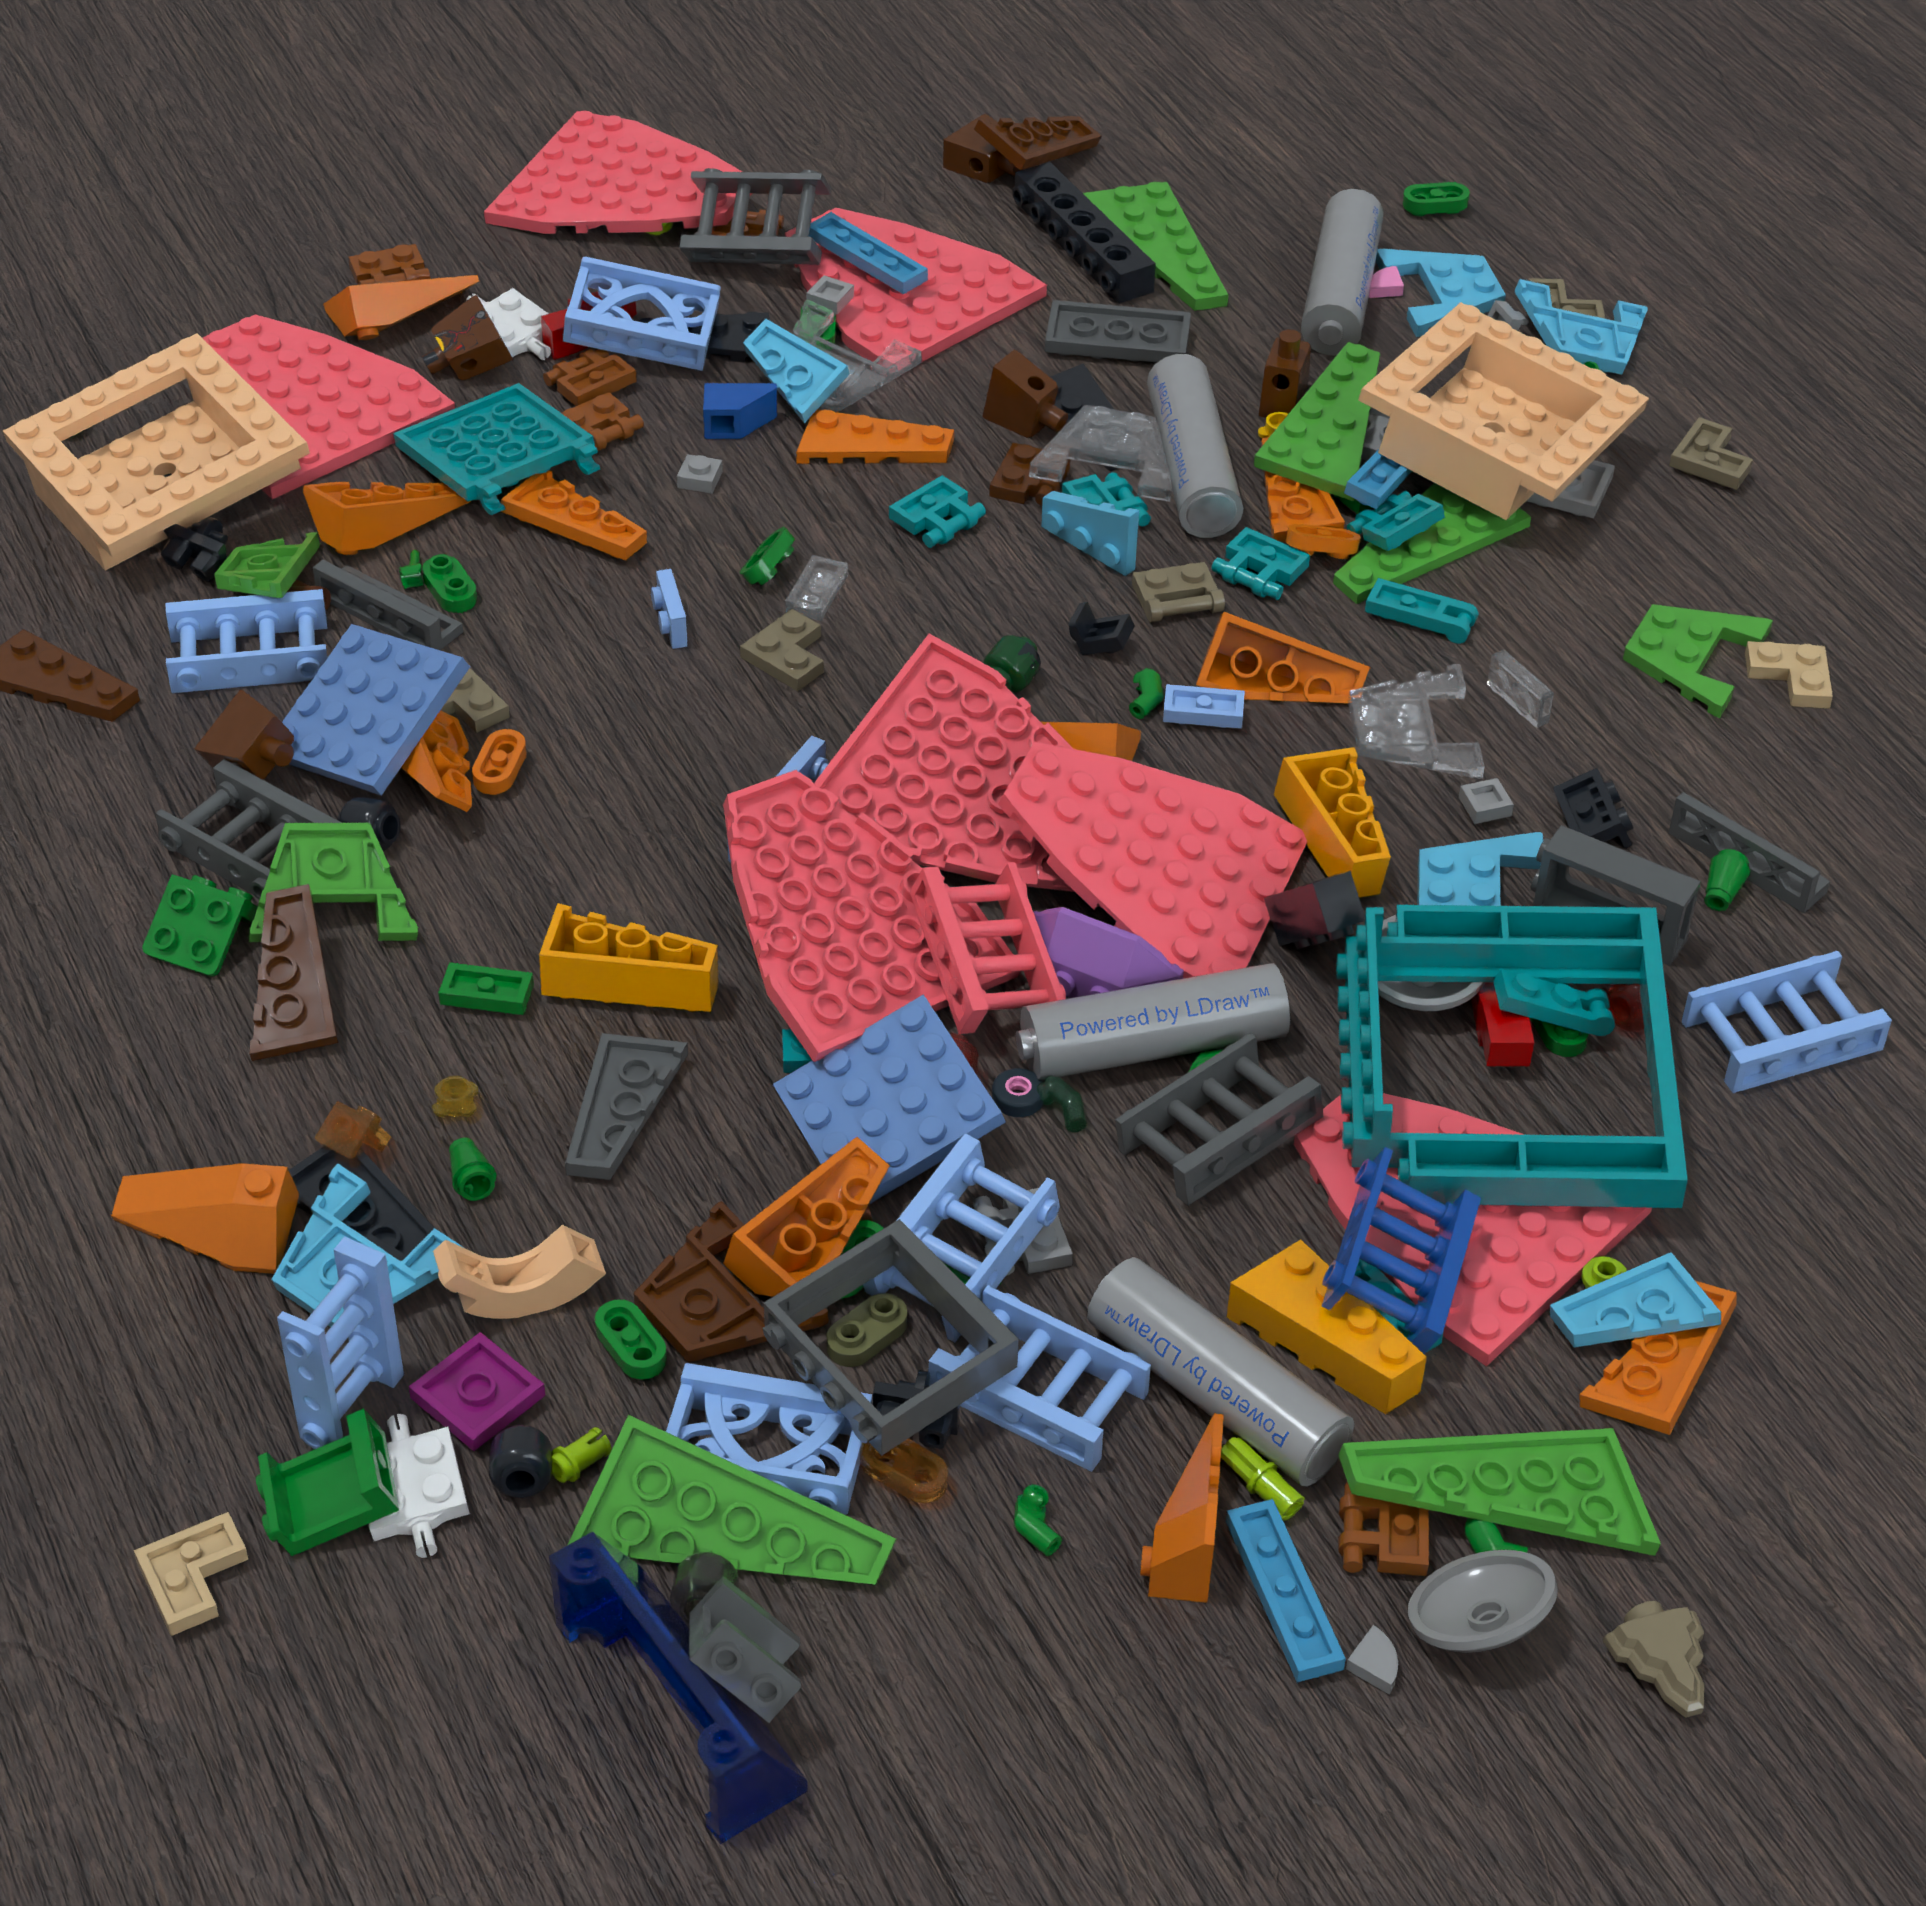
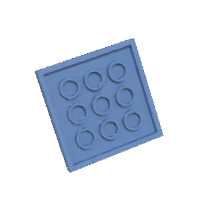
[282,624,470,796]
[773,994,1006,1204]

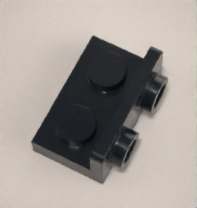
[1553,768,1634,849]

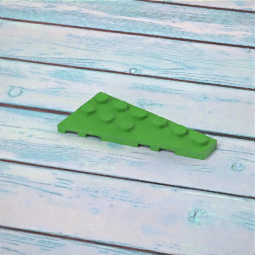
[1083,182,1228,311]
[1254,342,1380,501]
[1333,483,1531,604]
[1339,1428,1661,1556]

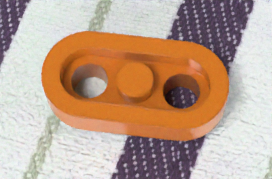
[1285,524,1361,559]
[472,729,527,795]

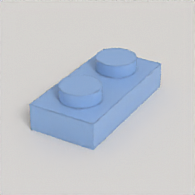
[651,569,687,649]
[1163,684,1245,729]

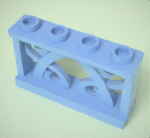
[563,257,721,371]
[666,1363,872,1515]

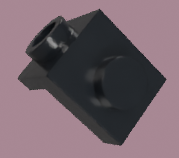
[1069,602,1135,655]

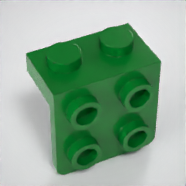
[142,874,258,977]

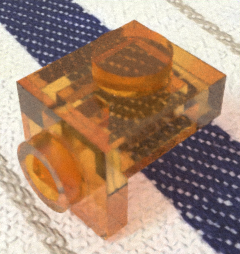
[315,1101,391,1159]

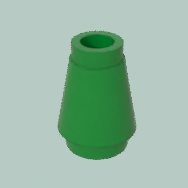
[1704,849,1750,911]
[449,1138,497,1201]

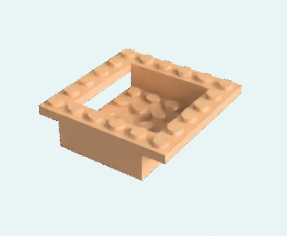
[1358,302,1649,520]
[3,333,310,571]

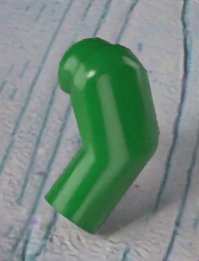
[1129,668,1164,719]
[1014,1484,1062,1556]

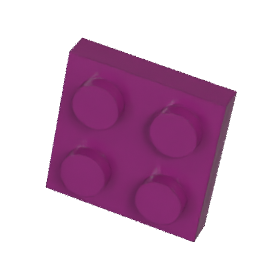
[408,1332,545,1451]

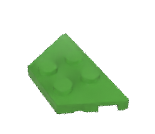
[215,532,320,598]

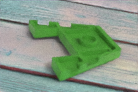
[1623,604,1773,718]
[249,823,418,942]

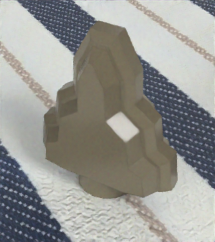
[1603,1601,1704,1718]

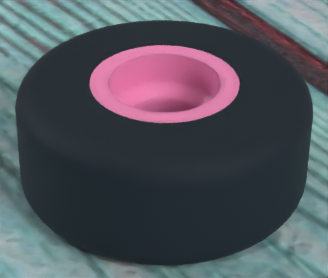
[992,1068,1045,1117]

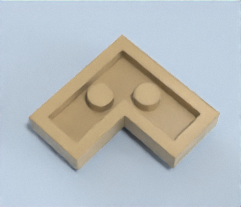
[1745,641,1833,709]
[134,1512,248,1636]

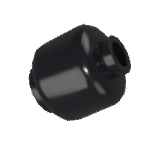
[337,797,401,851]
[489,1425,553,1498]

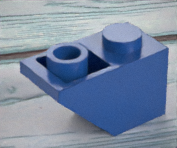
[703,383,777,439]

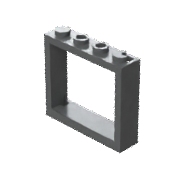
[762,1219,1019,1456]

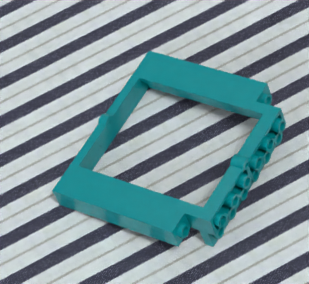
[1336,905,1688,1208]

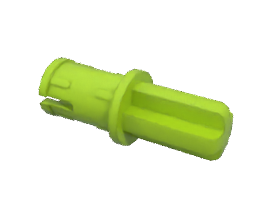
[1221,1437,1305,1521]

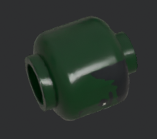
[983,635,1041,692]

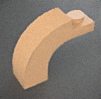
[433,1225,606,1319]

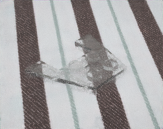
[793,299,922,412]
[1029,405,1172,502]
[1348,664,1485,779]

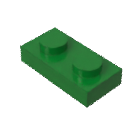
[438,962,534,1015]

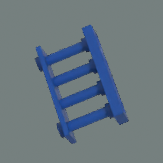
[1322,1147,1481,1354]

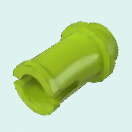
[551,1427,612,1483]

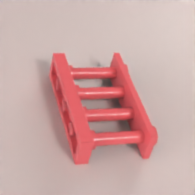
[910,862,1066,1034]

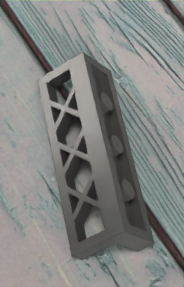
[313,560,463,650]
[1669,792,1830,913]

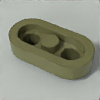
[826,1293,907,1367]

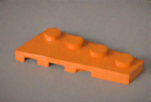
[796,410,954,464]
[1261,437,1345,543]
[501,470,647,561]
[1579,1281,1737,1435]

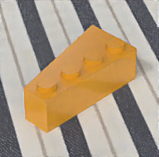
[1274,747,1391,898]
[539,903,718,1012]
[1226,1239,1427,1415]

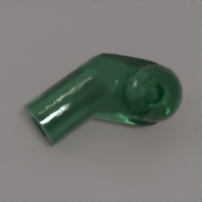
[1037,1076,1087,1132]

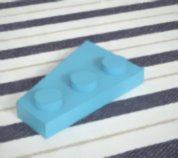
[743,319,850,423]
[1041,491,1139,576]
[1550,1252,1721,1348]

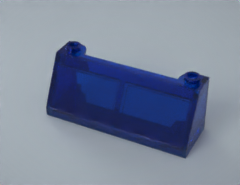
[549,1532,808,1845]

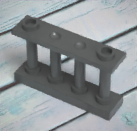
[679,168,831,265]
[155,759,342,900]
[1115,1033,1323,1205]

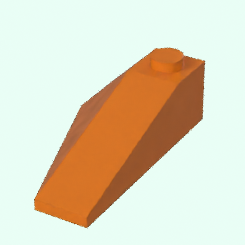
[324,275,479,340]
[303,482,471,555]
[401,710,472,812]
[1140,1413,1224,1603]

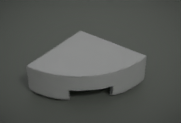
[1346,1625,1398,1695]

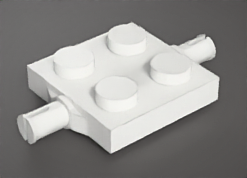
[466,288,551,360]
[369,1414,470,1558]

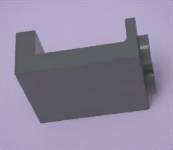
[689,1576,801,1723]

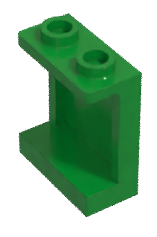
[256,1408,399,1556]

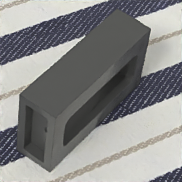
[1531,825,1701,966]

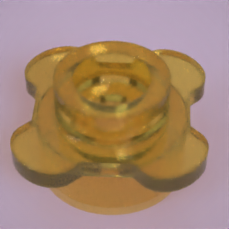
[432,1076,478,1117]

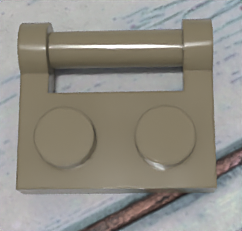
[1132,562,1225,623]

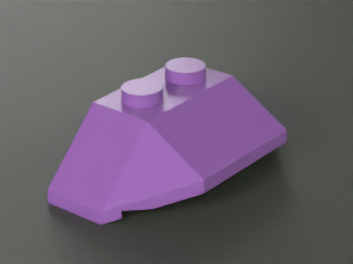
[1033,907,1184,998]

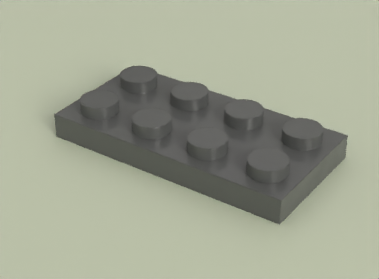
[1045,300,1191,362]

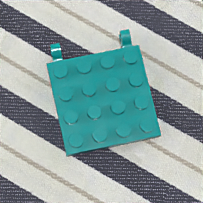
[393,383,601,515]

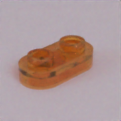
[860,1439,948,1503]

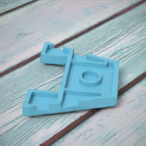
[1376,249,1506,337]
[1515,279,1648,375]
[1417,832,1543,906]
[271,1164,464,1327]

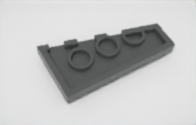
[565,1033,688,1180]

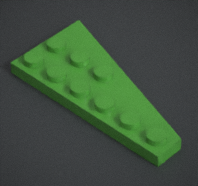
[565,1415,897,1585]

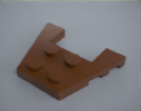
[634,1201,828,1363]

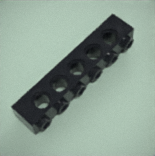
[1012,162,1156,304]

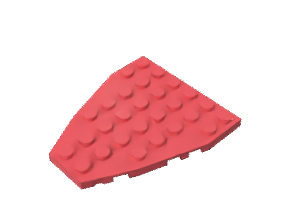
[484,111,753,234]
[785,208,1047,377]
[202,314,455,500]
[814,633,1075,892]
[998,742,1307,978]
[723,770,1021,1062]
[1294,1093,1652,1367]

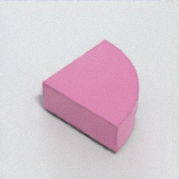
[1369,266,1404,298]

